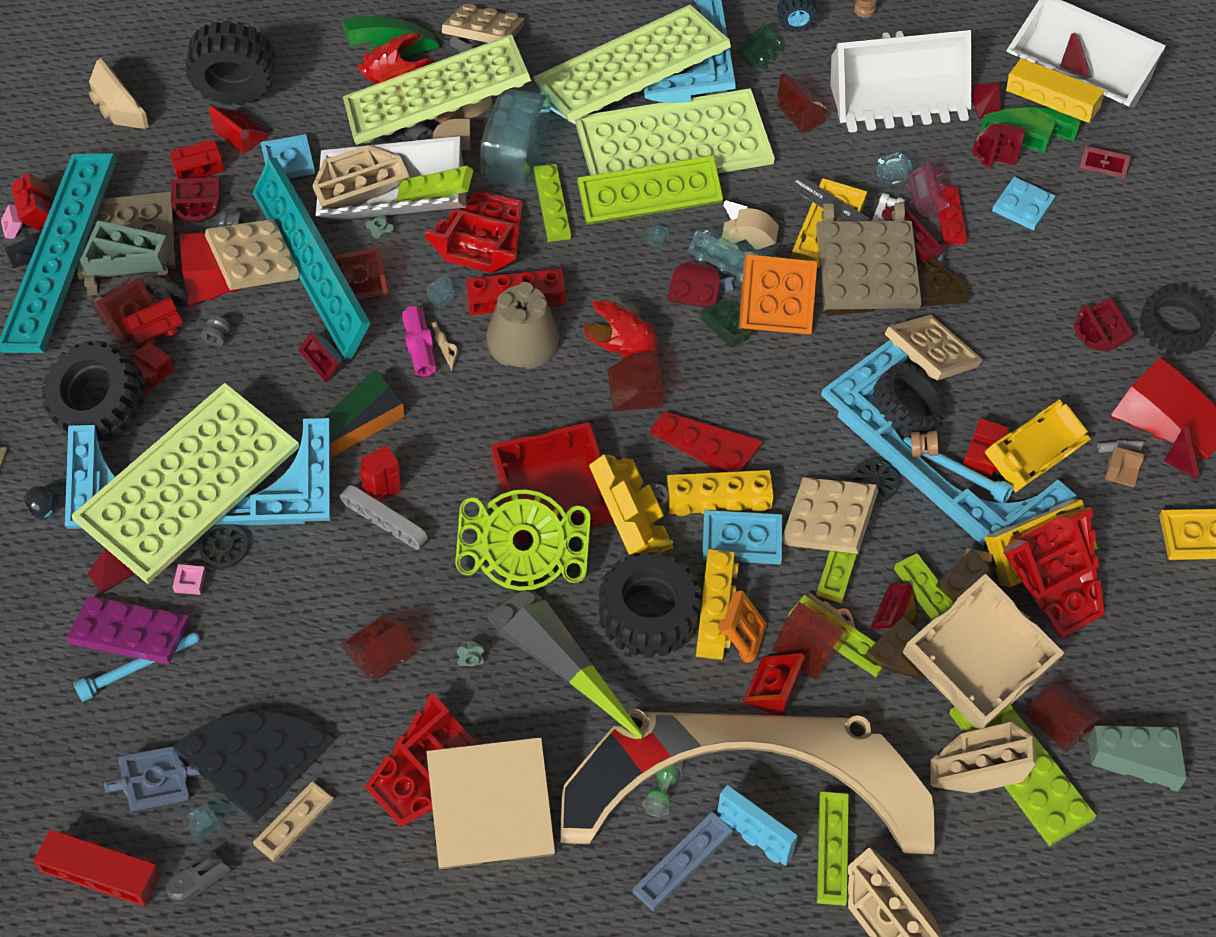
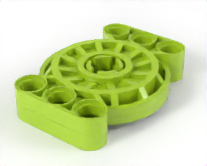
[455,490,590,591]

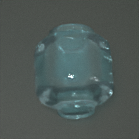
[875,152,912,185]

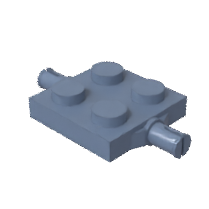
[104,747,201,812]

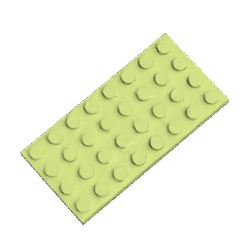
[533,5,731,122]
[343,34,531,145]
[575,88,775,176]
[72,383,299,584]

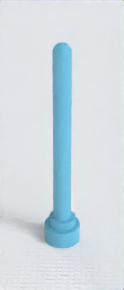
[903,437,1014,504]
[73,632,200,702]

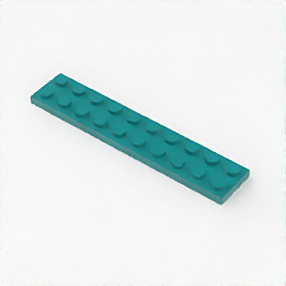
[0,153,117,353]
[253,158,370,359]

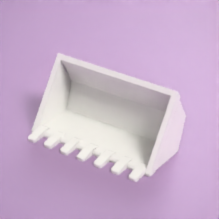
[1007,0,1165,108]
[830,30,971,132]
[316,136,466,221]

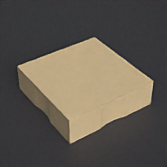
[903,574,1064,730]
[427,738,555,870]

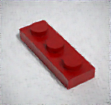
[933,186,967,245]

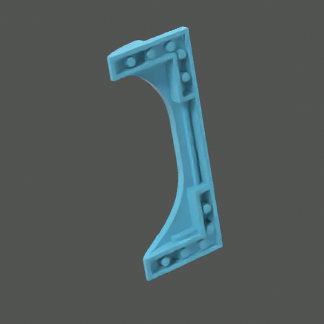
[644,0,736,103]
[821,339,1077,547]
[65,418,331,529]

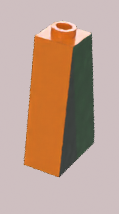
[324,370,404,457]

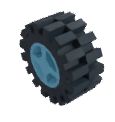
[777,0,818,32]

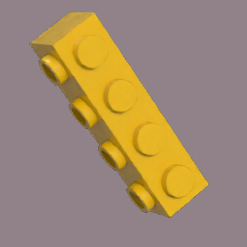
[1006,58,1105,123]
[666,470,773,516]
[696,549,739,660]

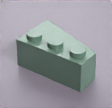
[80,220,172,276]
[1088,726,1186,792]

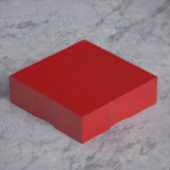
[491,422,614,544]

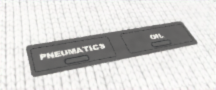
[787,174,869,221]

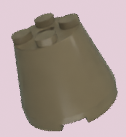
[486,282,560,369]

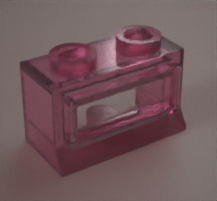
[906,159,950,218]

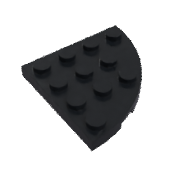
[173,712,334,822]

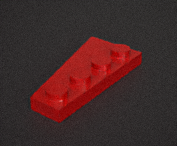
[650,412,763,473]

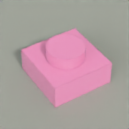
[1,204,23,239]
[173,564,206,595]

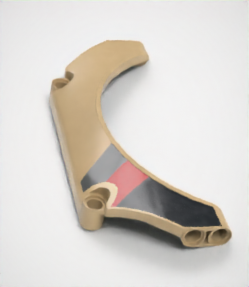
[561,709,934,854]

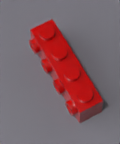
[466,269,566,315]
[33,829,160,907]

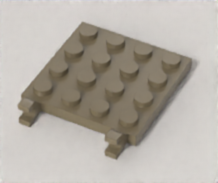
[77,191,176,295]
[816,203,921,309]

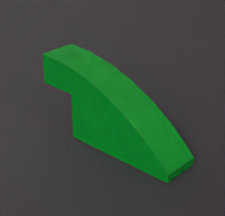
[342,16,439,57]
[980,107,1082,153]

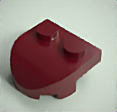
[972,124,1025,167]
[171,177,221,222]
[667,262,720,310]
[1074,297,1134,351]

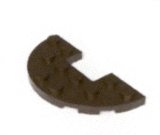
[826,256,969,316]
[865,548,996,680]

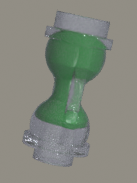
[642,761,684,817]

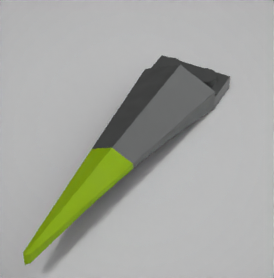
[487,590,642,739]

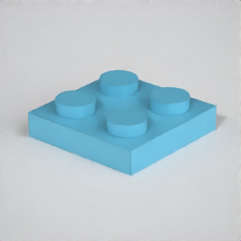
[261,134,315,179]
[992,177,1056,230]

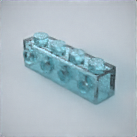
[687,230,759,282]

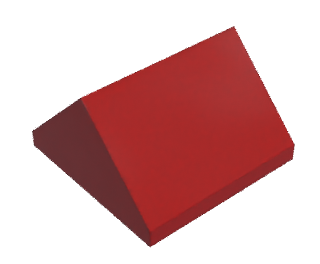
[209,106,270,154]
[743,653,805,716]

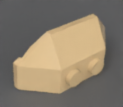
[89,57,149,129]
[312,145,410,209]
[930,722,1036,793]
[848,847,942,937]

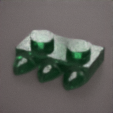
[736,22,784,69]
[699,301,754,348]

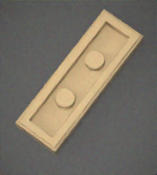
[253,781,334,862]

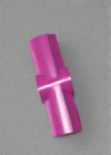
[402,306,436,377]

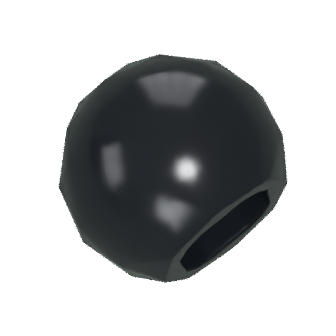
[24,486,57,519]

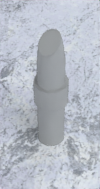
[1097,440,1145,453]

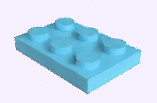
[702,510,782,564]
[717,785,798,866]

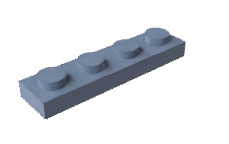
[633,812,733,912]

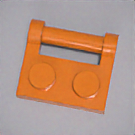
[718,591,767,663]

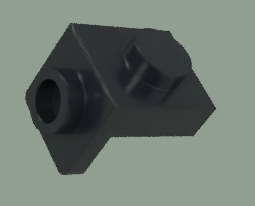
[5,228,38,269]

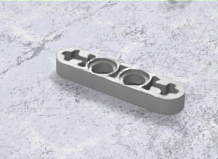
[340,485,428,550]

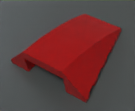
[425,190,523,273]
[179,232,241,308]
[1110,357,1216,460]
[1003,507,1105,638]
[364,693,478,828]

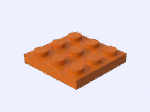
[739,255,817,335]

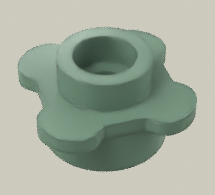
[366,215,393,238]
[457,641,484,666]

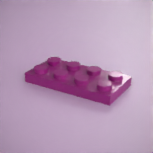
[66,596,190,665]

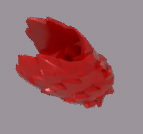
[357,33,434,84]
[583,300,660,361]

